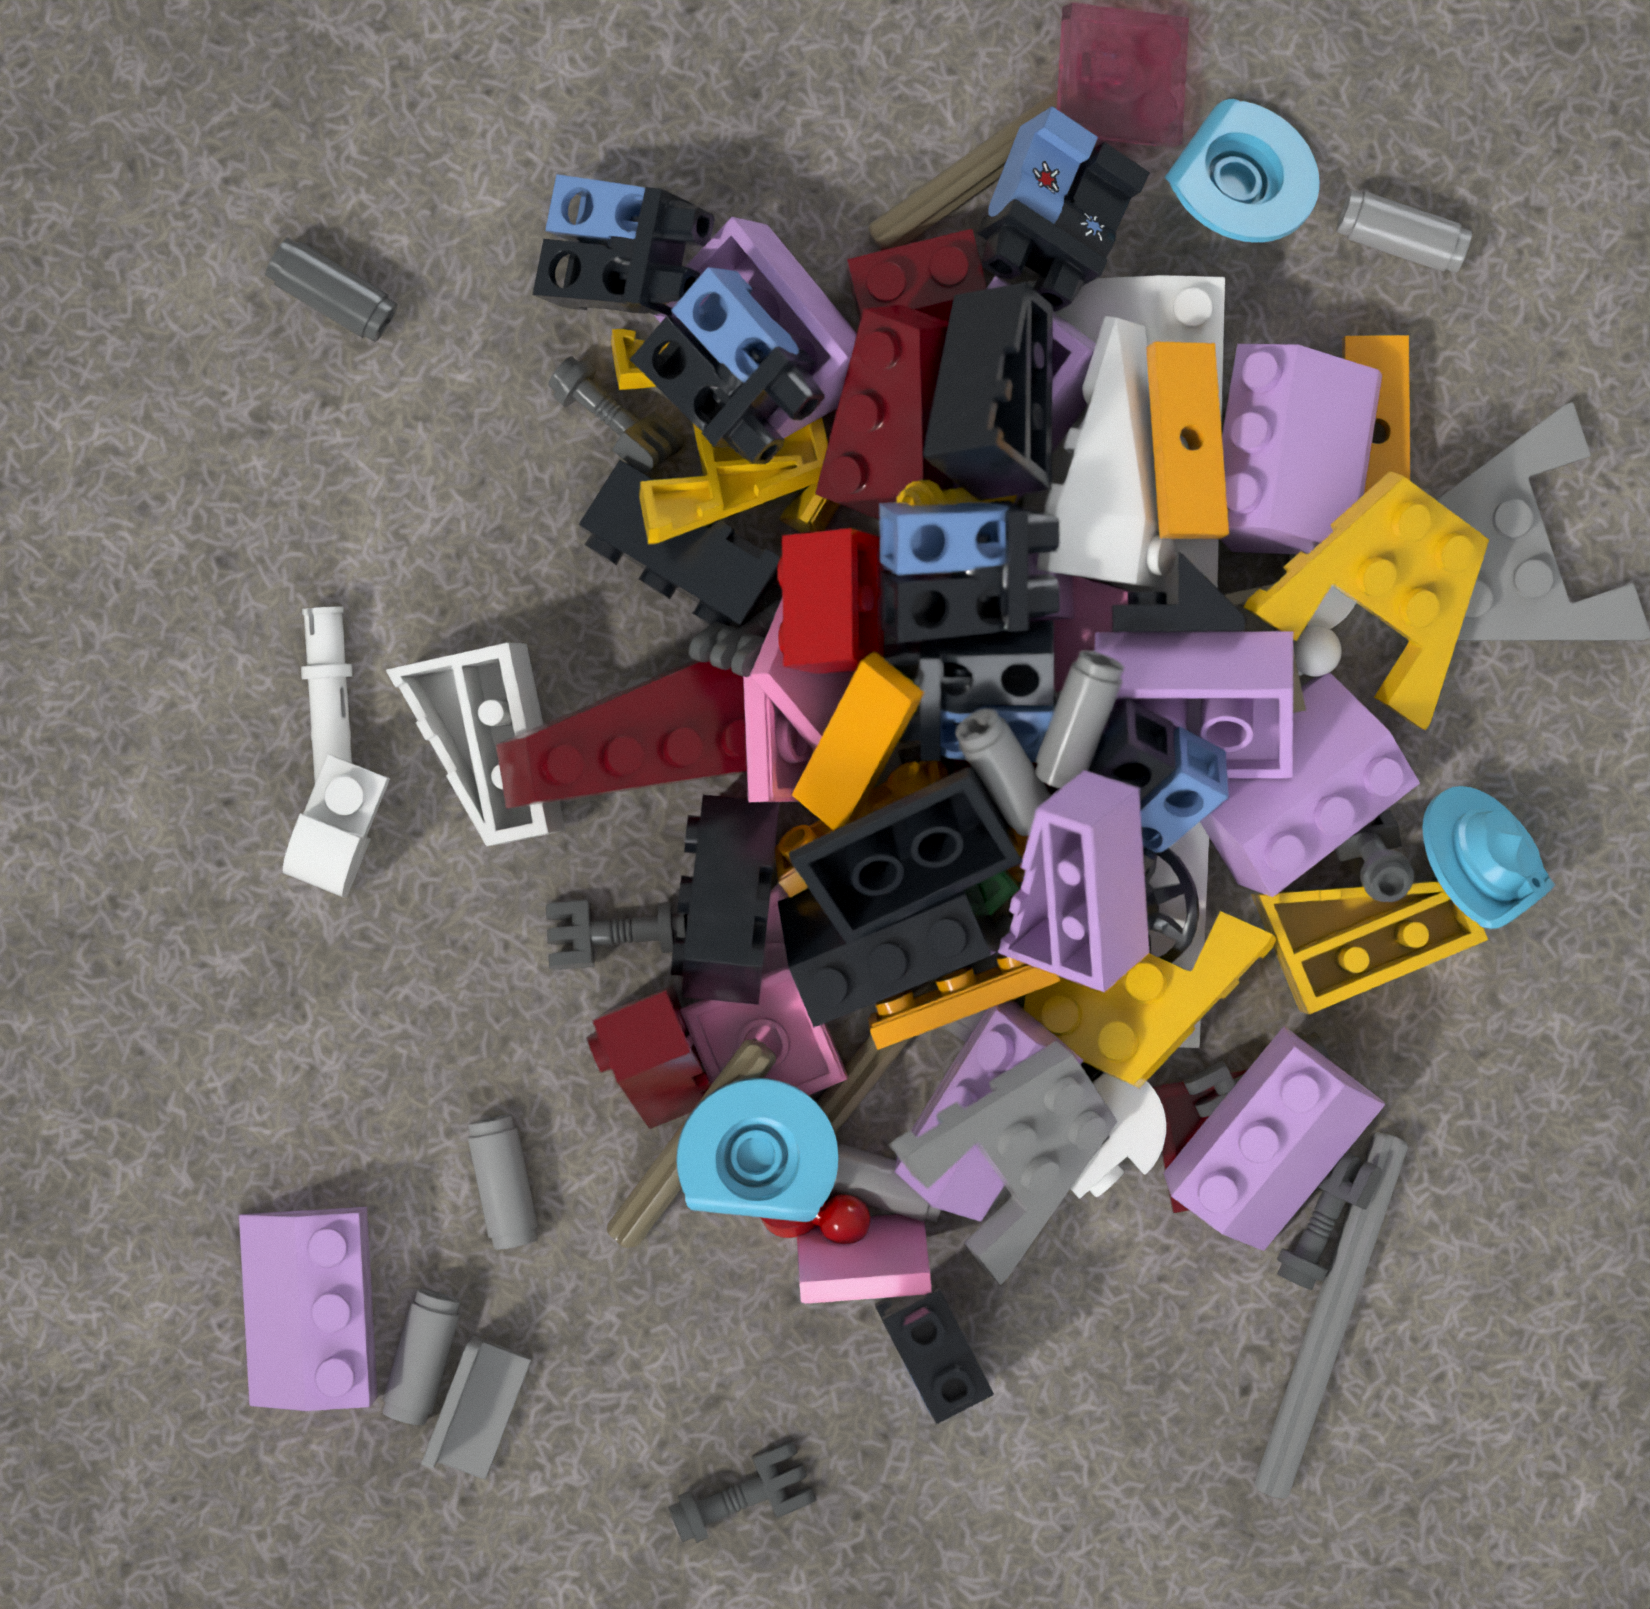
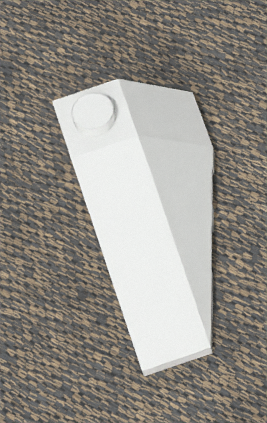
[1036,316,1176,589]

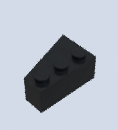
[923,282,1053,501]
[578,460,781,629]
[671,794,780,1005]

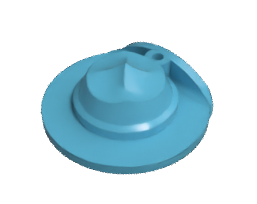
[1164,99,1320,243]
[1423,786,1555,929]
[676,1078,839,1222]

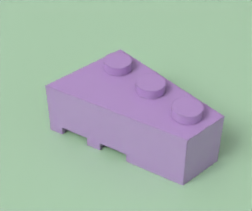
[998,770,1149,992]

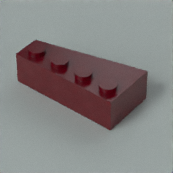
[496,660,747,809]

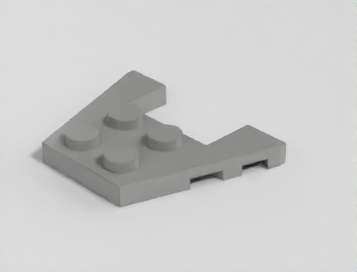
[1437,402,1650,641]
[890,1041,1118,1285]

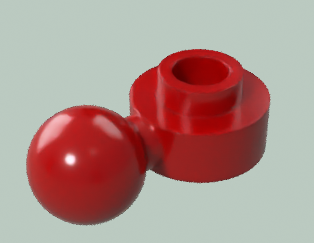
[760,1194,871,1244]

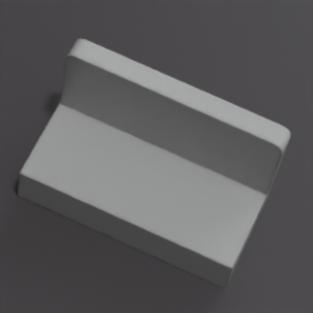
[421,1336,532,1480]

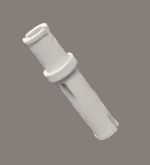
[301,607,353,784]

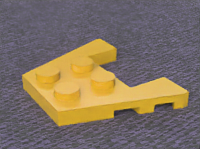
[611,329,828,544]
[1243,471,1489,731]
[1024,911,1277,1089]

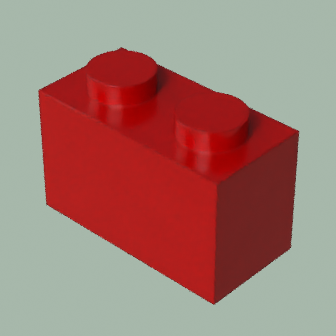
[777,528,884,674]

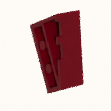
[815,305,954,520]
[586,985,711,1129]

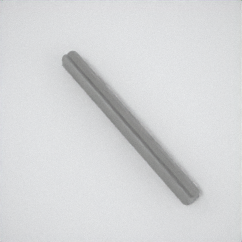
[1255,1132,1408,1499]

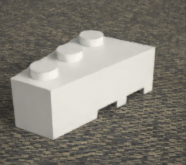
[386,642,566,846]

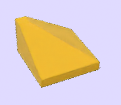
[779,482,840,533]

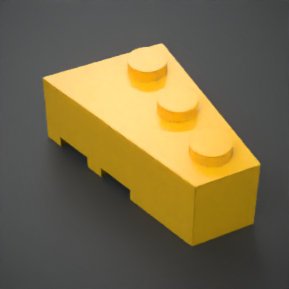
[1251,880,1488,1015]

